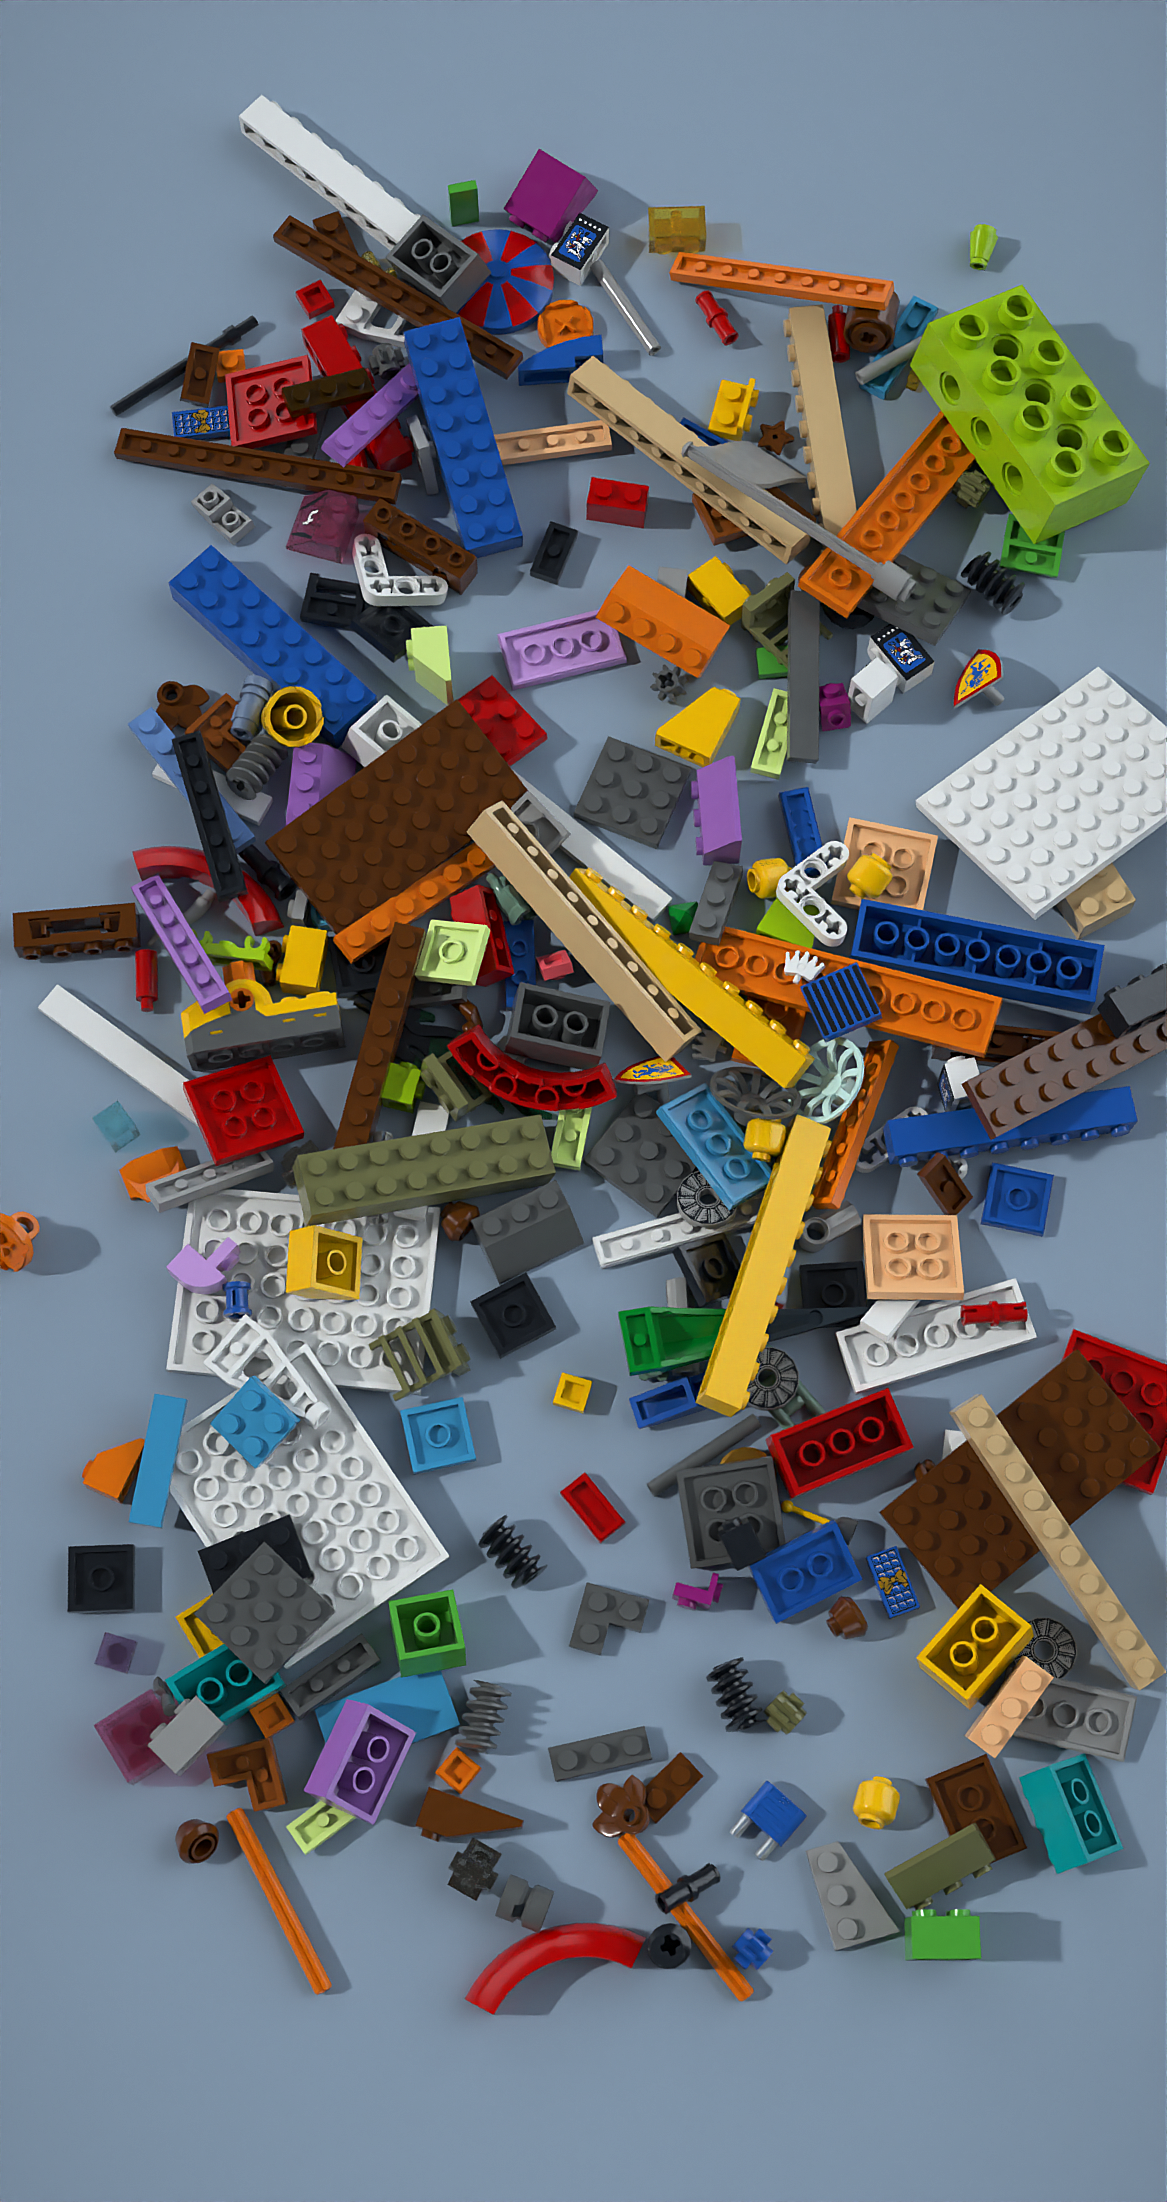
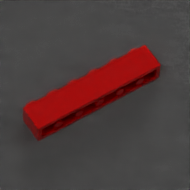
[301,315,414,472]

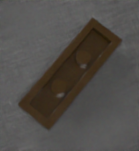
[282,367,374,418]

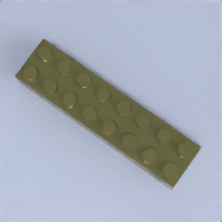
[292,1114,556,1227]

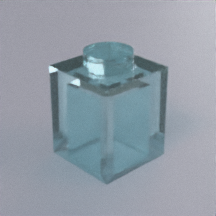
[92,1100,140,1153]

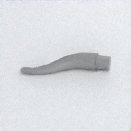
[147,889,217,946]

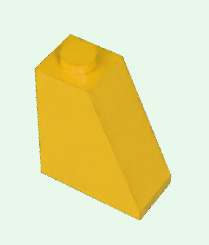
[655,687,741,767]

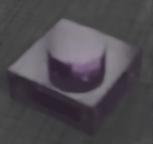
[94,1632,138,1674]

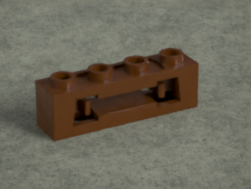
[363,498,478,595]
[13,903,141,960]
[931,1024,1062,1066]

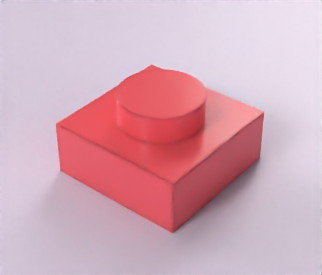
[536,950,574,981]

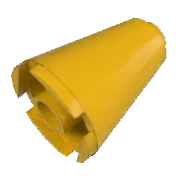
[260,686,324,747]

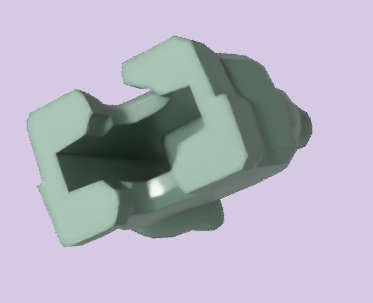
[486,873,537,925]

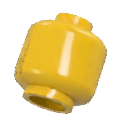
[847,853,892,899]
[747,858,792,899]
[744,1118,787,1162]
[853,1776,900,1830]

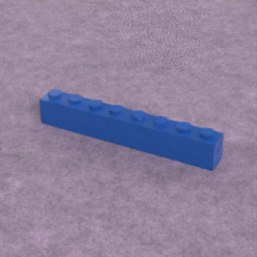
[883,1086,1138,1167]

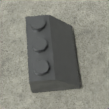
[471,1180,584,1284]

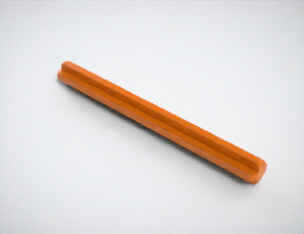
[227,1808,332,1995]
[618,1833,754,2002]

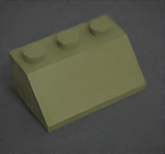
[884,1823,996,1910]

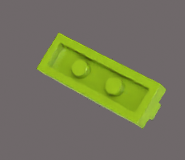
[192,929,274,972]

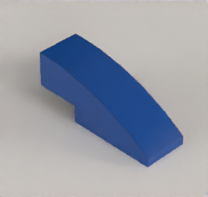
[518,335,603,386]
[629,1371,709,1429]

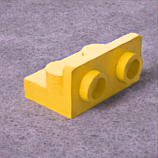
[708,378,760,441]

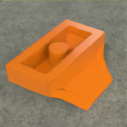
[119,1146,187,1203]

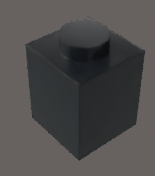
[717,1516,766,1571]

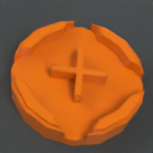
[537,300,593,348]

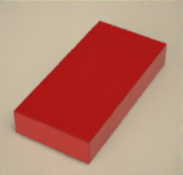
[560,1472,626,1544]

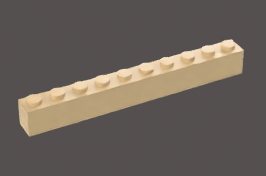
[783,304,857,555]
[567,356,811,565]
[467,800,702,1062]
[949,1394,1166,1691]

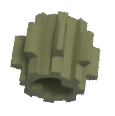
[952,470,990,509]
[763,1690,807,1735]

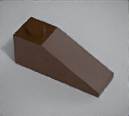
[415,1787,524,1842]

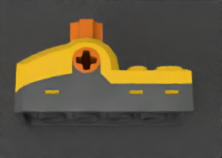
[181,960,346,1072]

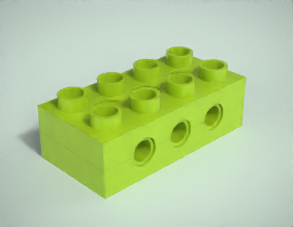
[910,285,1150,544]

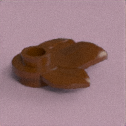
[156,681,210,731]
[592,1775,650,1838]

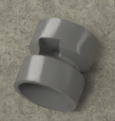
[495,1874,554,1933]

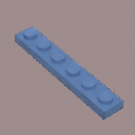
[128,707,256,854]

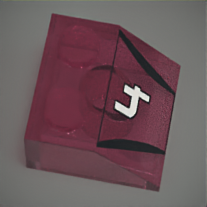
[286,490,359,564]

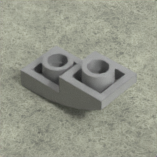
[191,484,255,545]

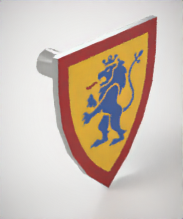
[953,649,1004,708]
[613,1056,692,1105]

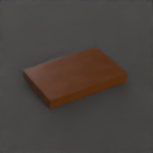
[925,1754,1027,1864]

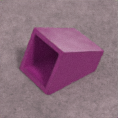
[503,149,598,243]

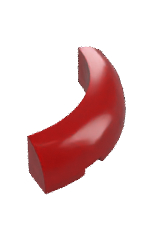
[132,846,284,936]
[447,1024,617,1111]
[465,1923,646,2015]

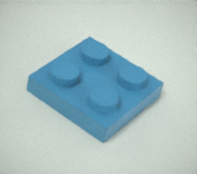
[210,1376,301,1469]
[400,1397,477,1475]

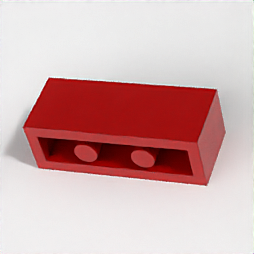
[449,884,515,987]

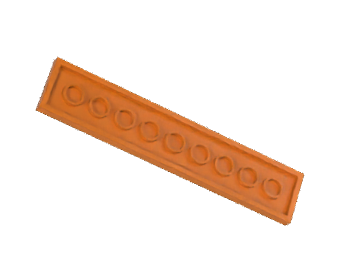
[798,411,976,618]
[694,926,1003,1058]

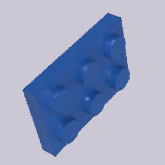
[748,1520,863,1624]

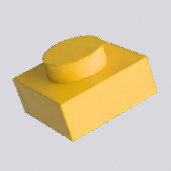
[553,1372,592,1414]

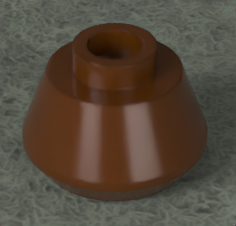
[440,1201,480,1241]
[826,1596,868,1640]
[175,1819,219,1864]

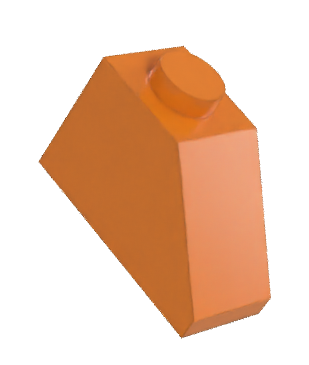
[82,1438,145,1504]

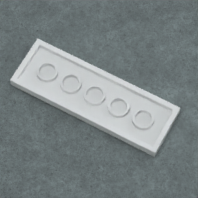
[835,1278,1037,1395]

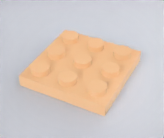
[831,817,938,910]
[862,1214,964,1300]

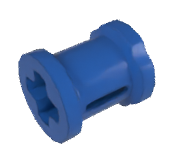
[222,1281,252,1319]

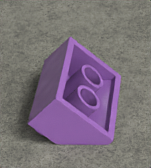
[285,743,357,826]
[691,756,742,865]
[304,1699,417,1825]

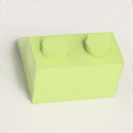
[406,625,453,706]

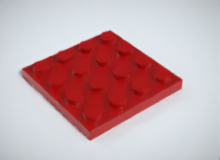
[1061,1329,1167,1495]

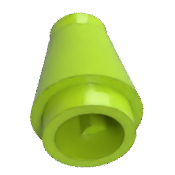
[970,224,998,270]

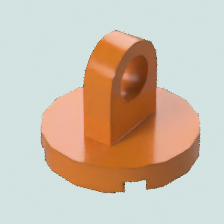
[0,1211,40,1272]

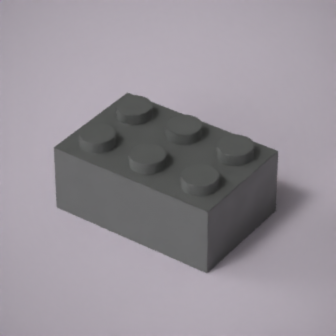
[385,215,491,313]
[504,982,610,1070]

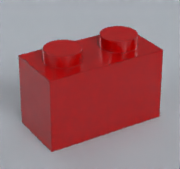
[586,477,649,529]

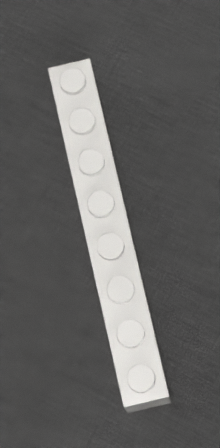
[239,95,421,251]

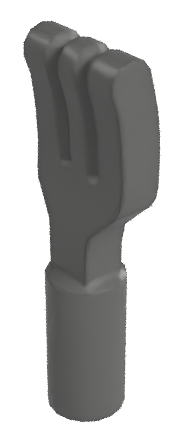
[153,1676,176,1716]

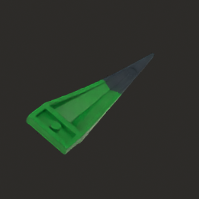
[618,1306,871,1376]

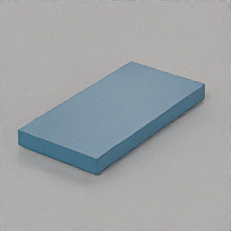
[656,1082,772,1211]
[314,1670,460,1744]

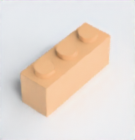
[964,1656,1054,1758]

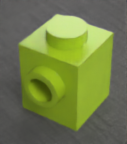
[381,1062,426,1114]

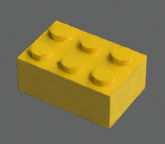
[916,1584,1034,1710]

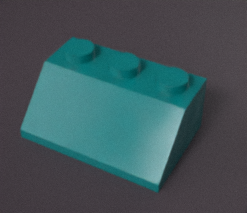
[165,1644,287,1726]
[1019,1753,1124,1874]

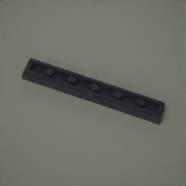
[171,730,249,903]

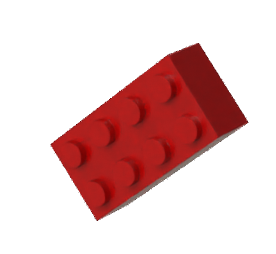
[765,1388,914,1500]

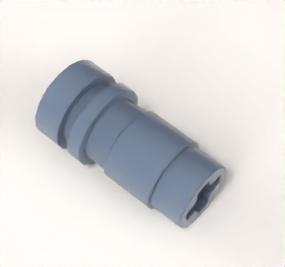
[230,675,274,740]

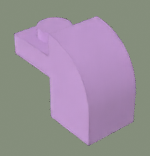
[166,1237,241,1294]

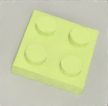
[415,920,491,986]

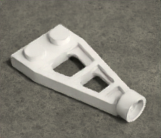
[336,290,407,348]
[203,1314,331,1429]

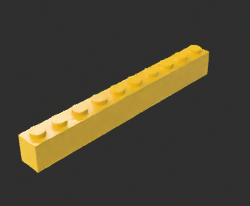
[569,867,815,1089]
[695,1114,831,1417]

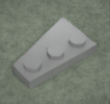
[805,1841,900,1951]

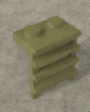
[741,572,833,669]
[420,1051,496,1122]
[368,1308,471,1402]

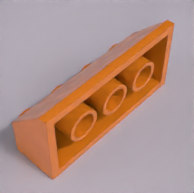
[595,565,731,678]

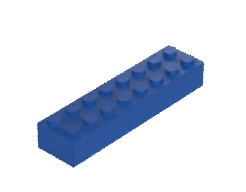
[403,317,523,558]
[168,545,378,749]
[850,899,1105,1014]

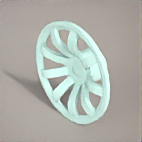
[788,1037,864,1124]

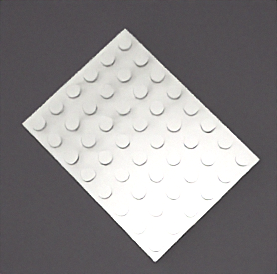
[916,667,1167,920]
[166,1189,441,1395]
[170,1343,450,1669]

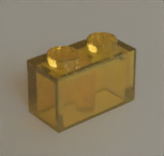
[648,206,706,254]

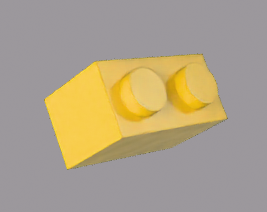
[687,556,752,625]
[276,925,329,996]

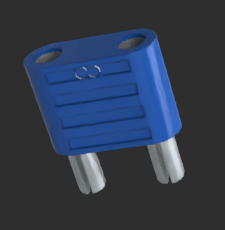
[730,1780,807,1861]

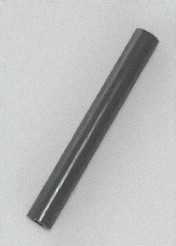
[646,1414,762,1497]

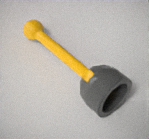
[781,1500,858,1545]

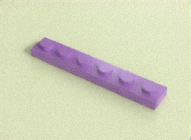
[321,363,419,467]
[131,874,232,1014]

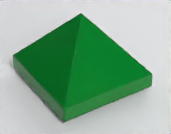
[667,901,698,935]

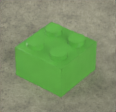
[388,1589,466,1678]
[904,1909,981,1960]

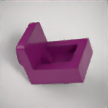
[819,683,851,731]
[672,1573,723,1611]

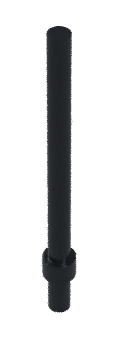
[110,315,259,416]

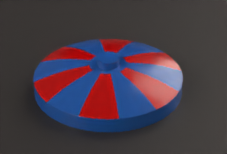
[456,229,554,335]

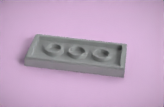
[1003,1666,1137,1762]

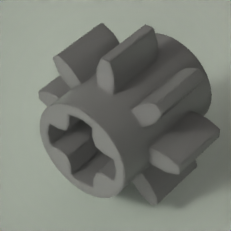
[368,343,405,380]
[650,664,689,703]

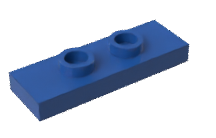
[778,787,827,877]
[503,920,536,1011]

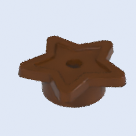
[758,421,794,455]

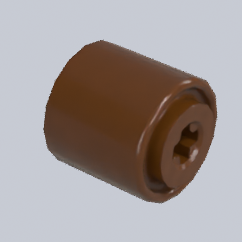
[843,292,900,353]

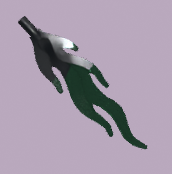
[353,994,552,1120]

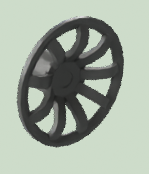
[710,1067,801,1126]

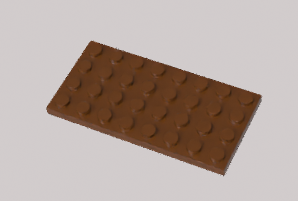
[265,699,527,935]
[878,1349,1161,1610]

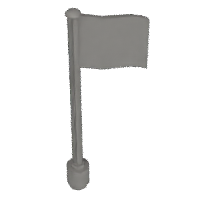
[681,441,917,602]

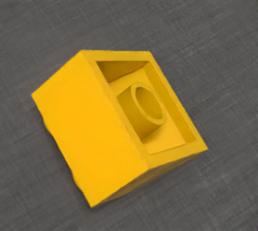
[286,1225,362,1300]

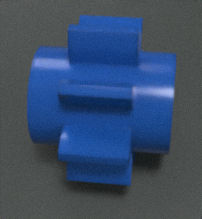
[732,1928,773,1970]

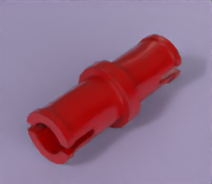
[695,290,739,346]
[960,1301,1028,1326]

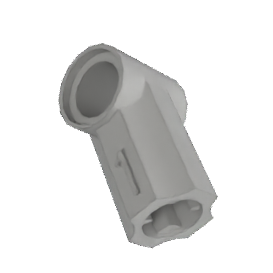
[798,1200,861,1253]

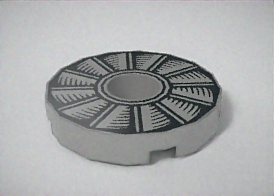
[677,1171,739,1230]
[747,1347,799,1411]
[1013,1618,1077,1679]

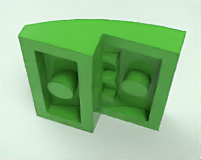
[999,514,1065,578]

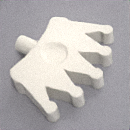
[784,950,825,984]
[692,1026,727,1062]

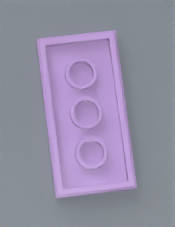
[497,609,627,691]

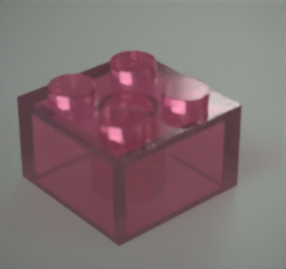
[94,1689,172,1785]

